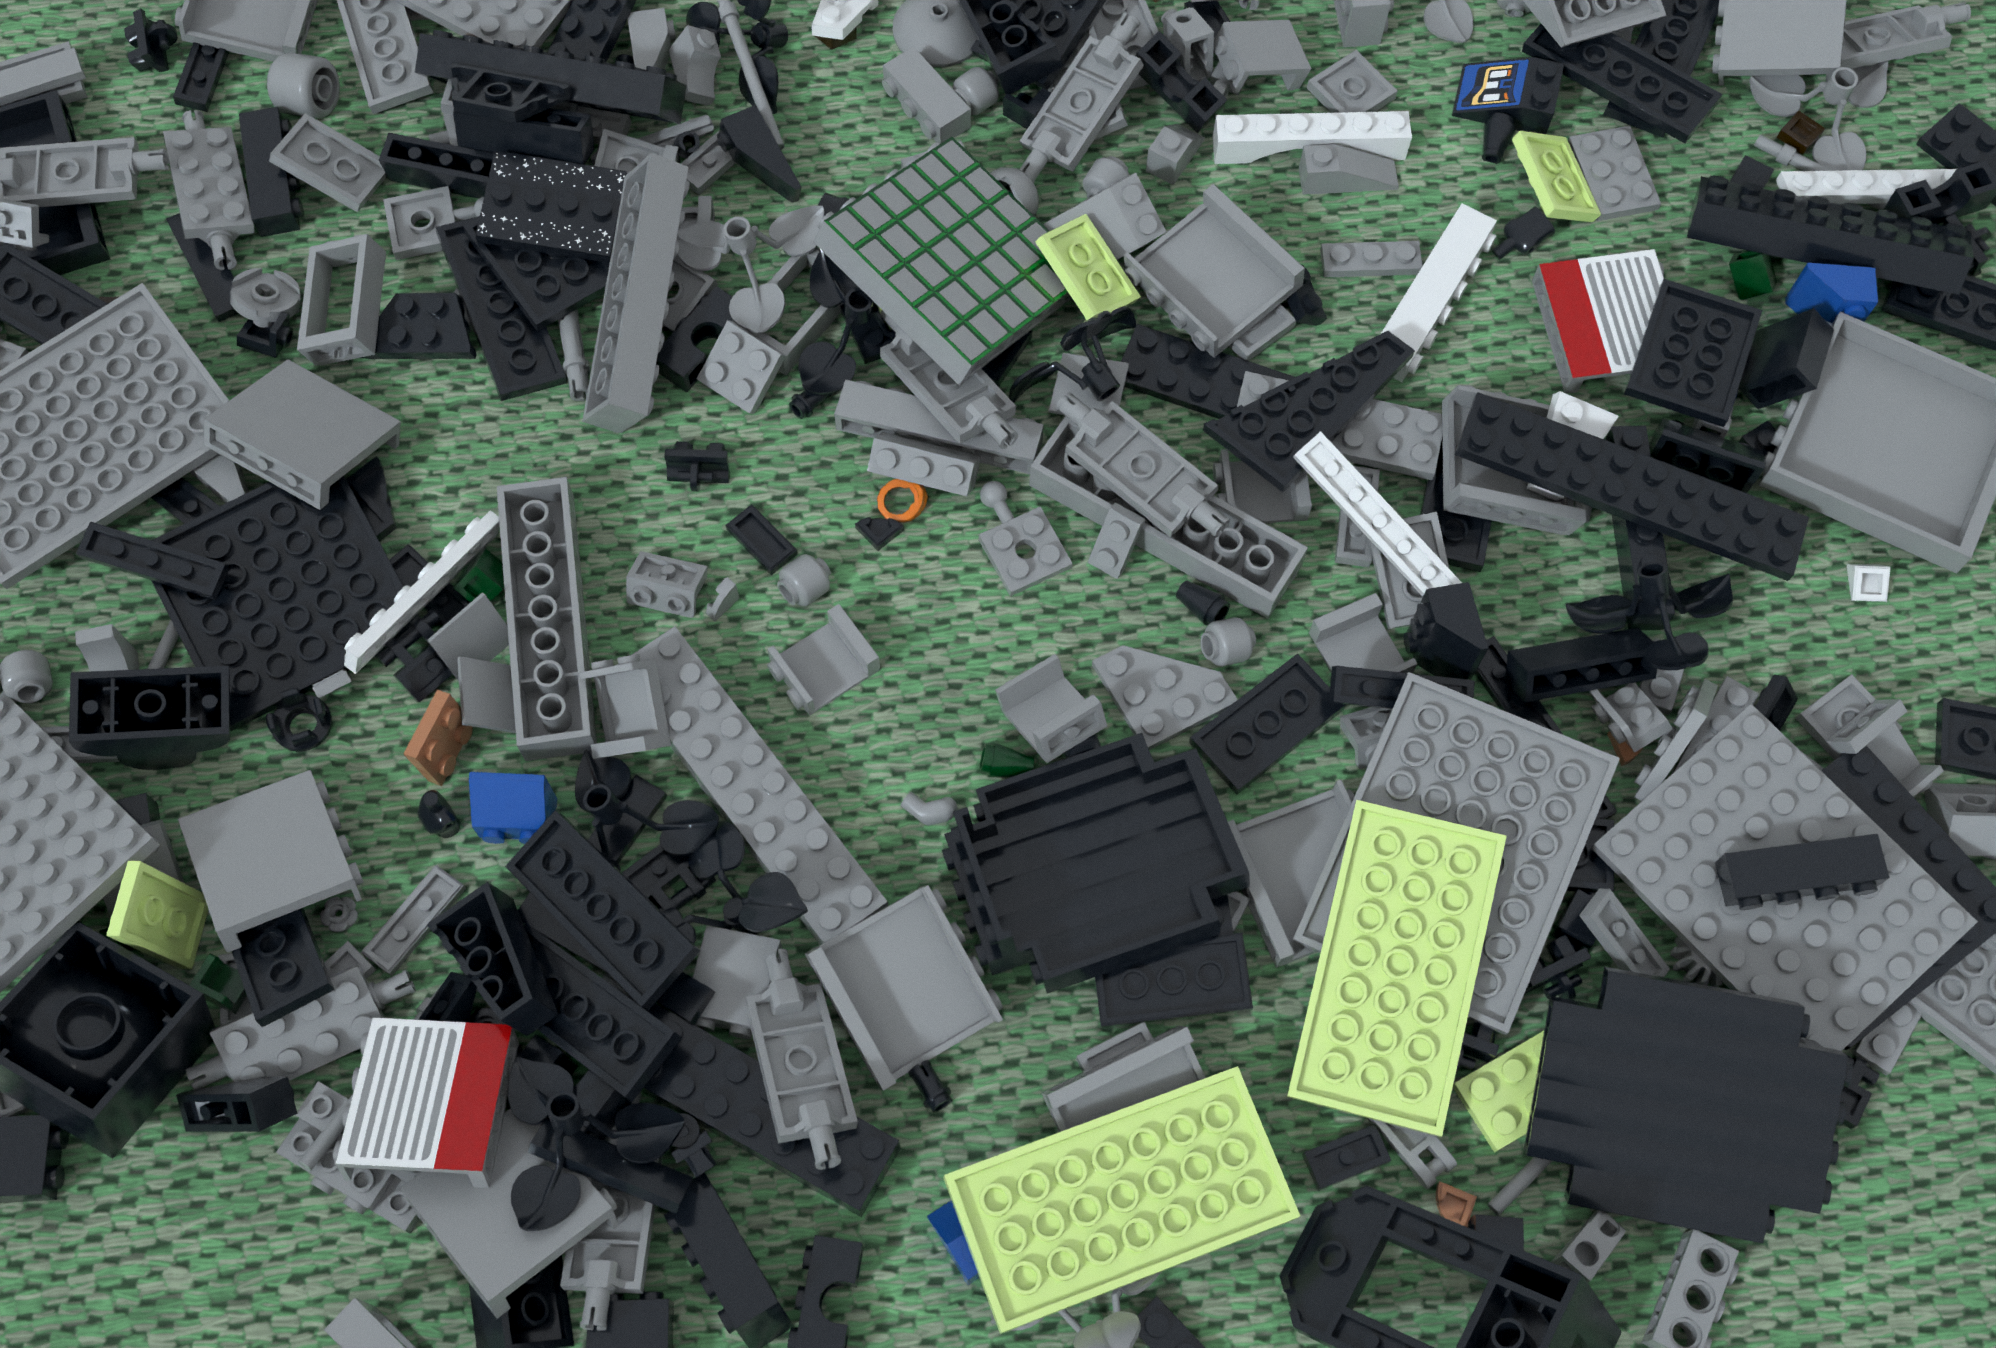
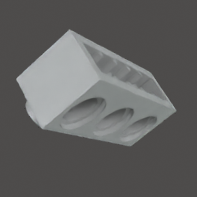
[1641,1229,1739,1348]

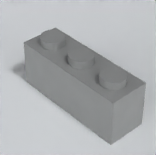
[882,47,971,144]
[867,432,981,496]

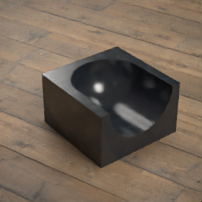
[0,921,215,1159]

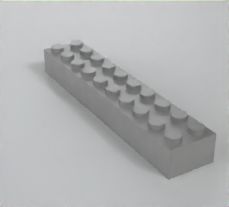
[617,626,888,945]

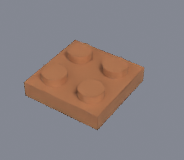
[403,690,473,786]

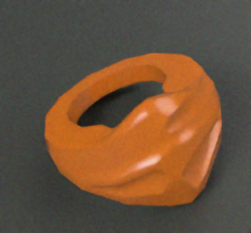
[877,479,928,523]

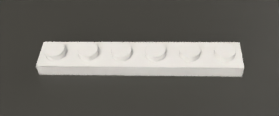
[1776,169,1957,204]
[1293,431,1462,596]
[344,510,500,674]

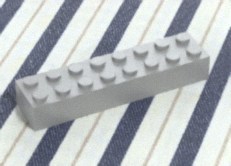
[582,153,690,433]
[1029,416,1308,619]
[497,477,597,761]

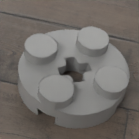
[230,268,301,328]

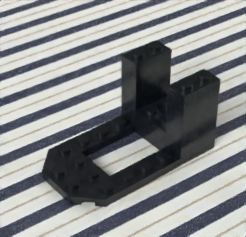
[1279,1186,1622,1348]

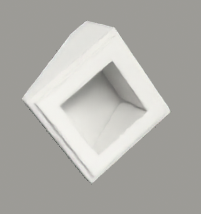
[1847,563,1890,602]

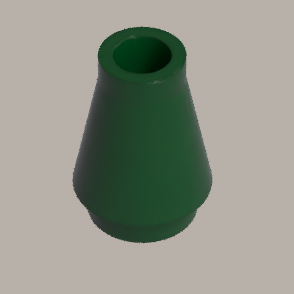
[979,742,1034,777]

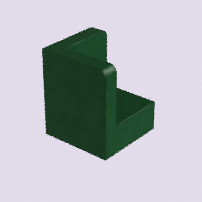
[1729,250,1777,300]
[453,548,504,603]
[189,953,247,1014]

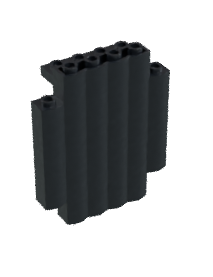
[942,733,1250,994]
[1524,966,1853,1243]

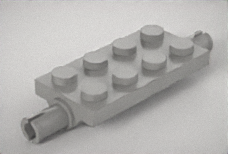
[1841,1,1971,69]
[1019,12,1144,183]
[163,110,254,270]
[0,137,169,207]
[880,310,1018,449]
[1056,392,1230,538]
[745,949,858,1170]
[186,964,416,1090]
[560,1092,663,1331]

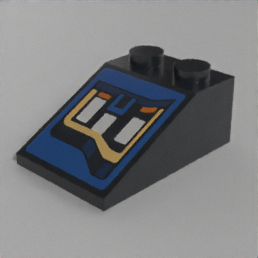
[1452,57,1564,134]

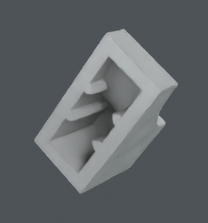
[668,25,721,106]
[75,624,139,672]

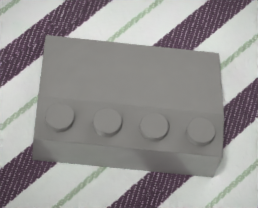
[1523,0,1667,48]

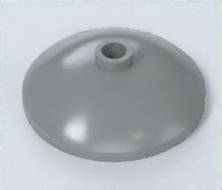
[893,0,977,67]

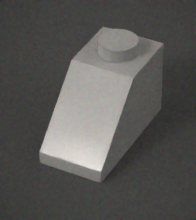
[1146,124,1205,185]

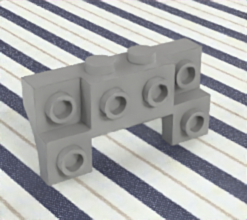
[276,1081,422,1234]

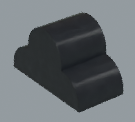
[69,666,230,770]

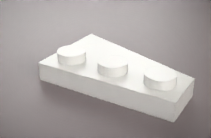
[812,0,878,40]
[1527,391,1619,501]

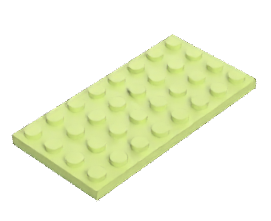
[1287,800,1507,1137]
[943,1066,1300,1334]

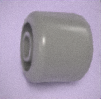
[267,53,340,119]

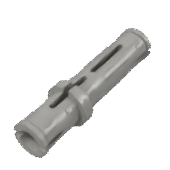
[558,309,590,401]

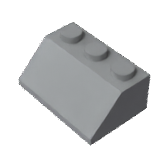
[1924,783,1996,859]

